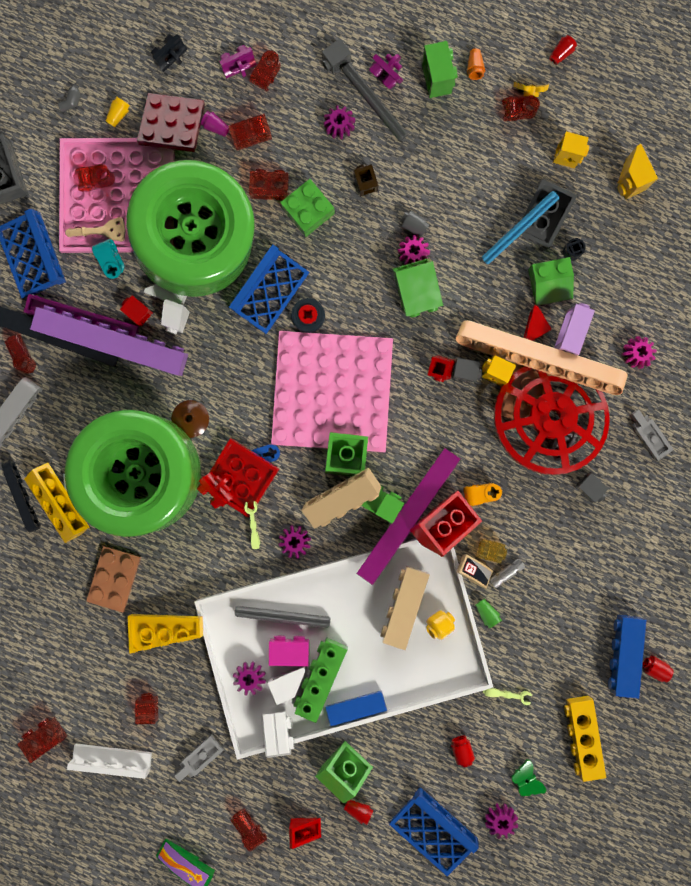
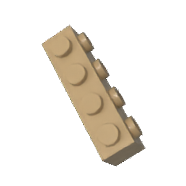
[301,468,381,529]
[380,566,430,650]

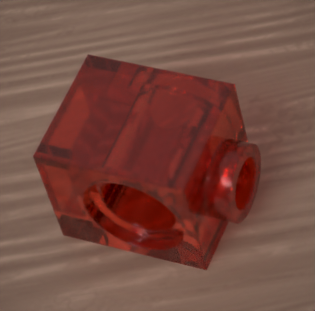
[135,693,159,725]

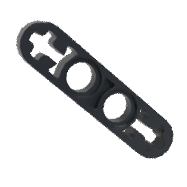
[1,460,41,533]

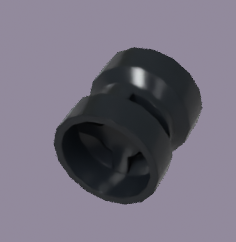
[563,238,586,261]

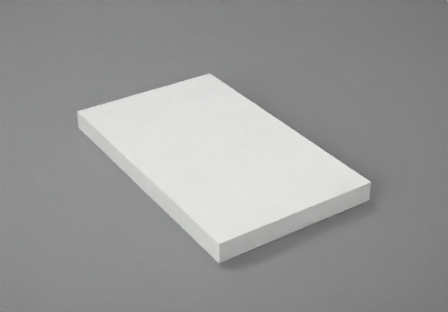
[194,539,494,760]

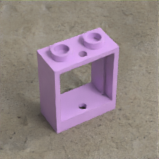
[554,303,595,356]

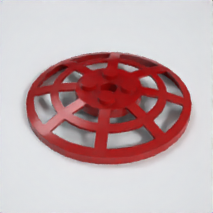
[494,366,610,475]

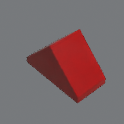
[523,305,552,341]
[289,818,321,849]

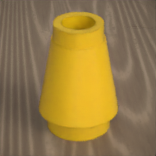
[105,97,130,127]

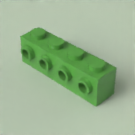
[293,637,348,723]

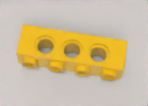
[24,463,89,543]
[564,696,606,782]

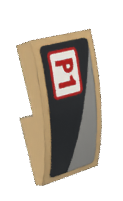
[456,554,493,589]

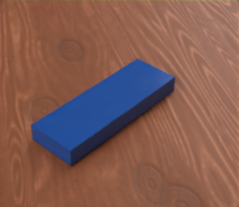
[326,690,387,726]

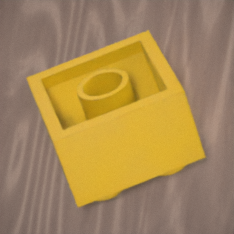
[617,144,658,199]

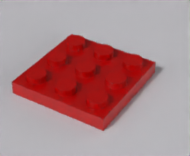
[210,438,279,518]

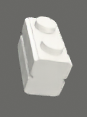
[262,712,294,758]

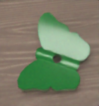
[511,759,546,796]

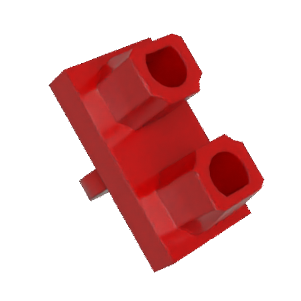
[197,471,234,509]

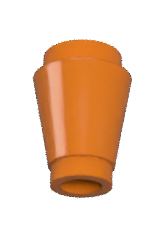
[467,49,486,80]

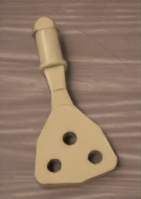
[65,217,126,242]

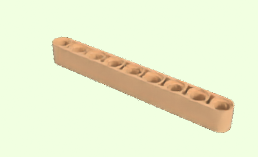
[456,320,628,395]

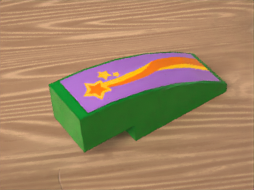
[156,839,215,886]

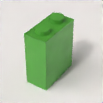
[393,258,443,317]

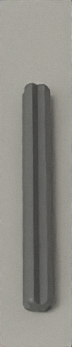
[342,63,407,141]
[235,606,331,628]

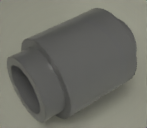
[400,210,429,237]

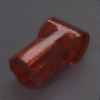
[5,335,36,374]
[230,808,267,852]

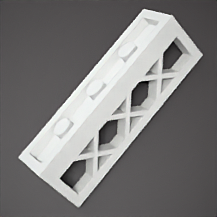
[67,744,152,779]

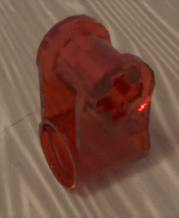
[250,50,281,92]
[502,95,540,122]
[75,164,115,192]

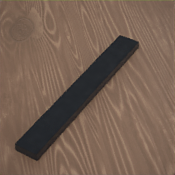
[0,306,119,367]

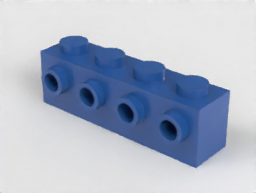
[608,615,647,699]

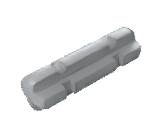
[490,559,525,588]

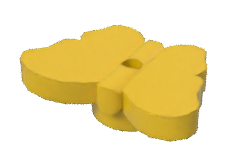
[513,82,549,97]

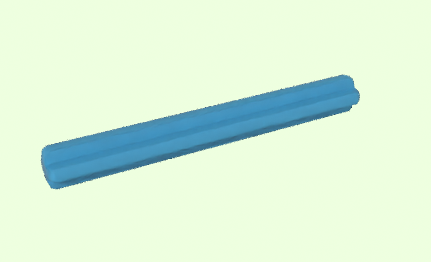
[482,191,559,264]

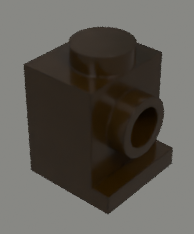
[353,164,379,197]

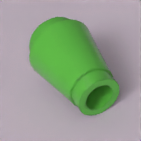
[475,598,502,629]

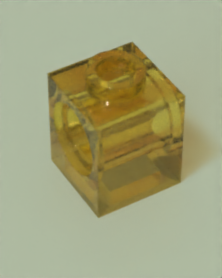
[476,538,507,564]

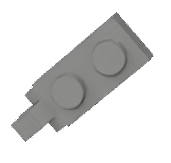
[630,410,673,461]
[174,734,225,782]

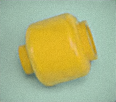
[426,610,455,640]

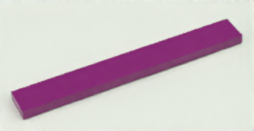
[356,448,461,586]

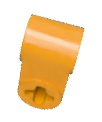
[463,483,502,506]

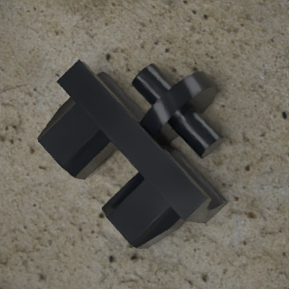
[151,34,188,72]

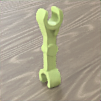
[244,501,260,549]
[483,688,532,705]

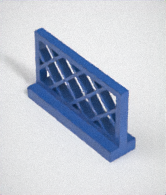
[0,209,66,298]
[229,244,309,334]
[389,787,479,876]

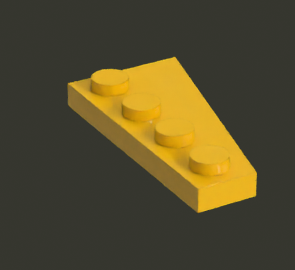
[128,614,203,654]

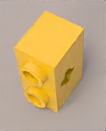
[553,131,590,169]
[481,355,516,387]

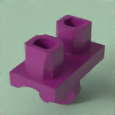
[219,45,257,79]
[369,54,404,89]

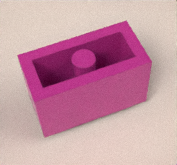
[269,635,309,666]

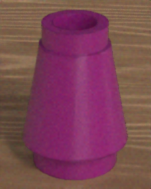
[201,111,230,137]

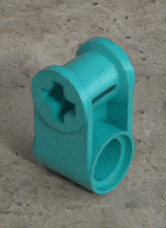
[92,239,125,279]

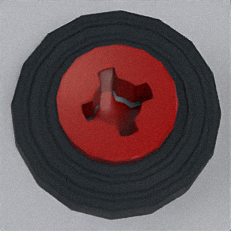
[291,298,325,333]

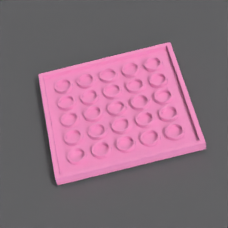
[59,138,175,253]
[271,331,393,452]

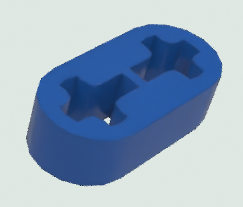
[251,444,280,462]

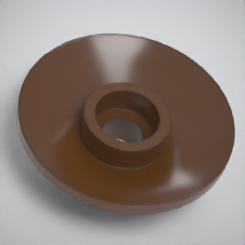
[171,400,209,438]

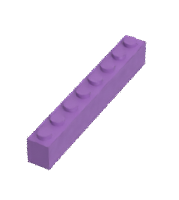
[30,305,188,376]

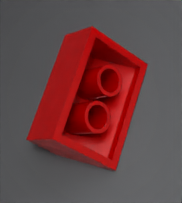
[410,491,482,557]

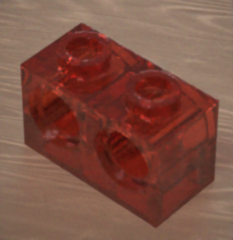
[228,113,272,151]
[249,169,289,200]
[17,717,68,763]

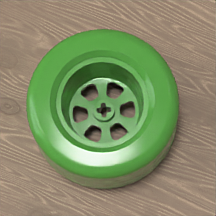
[126,160,255,297]
[65,410,201,537]

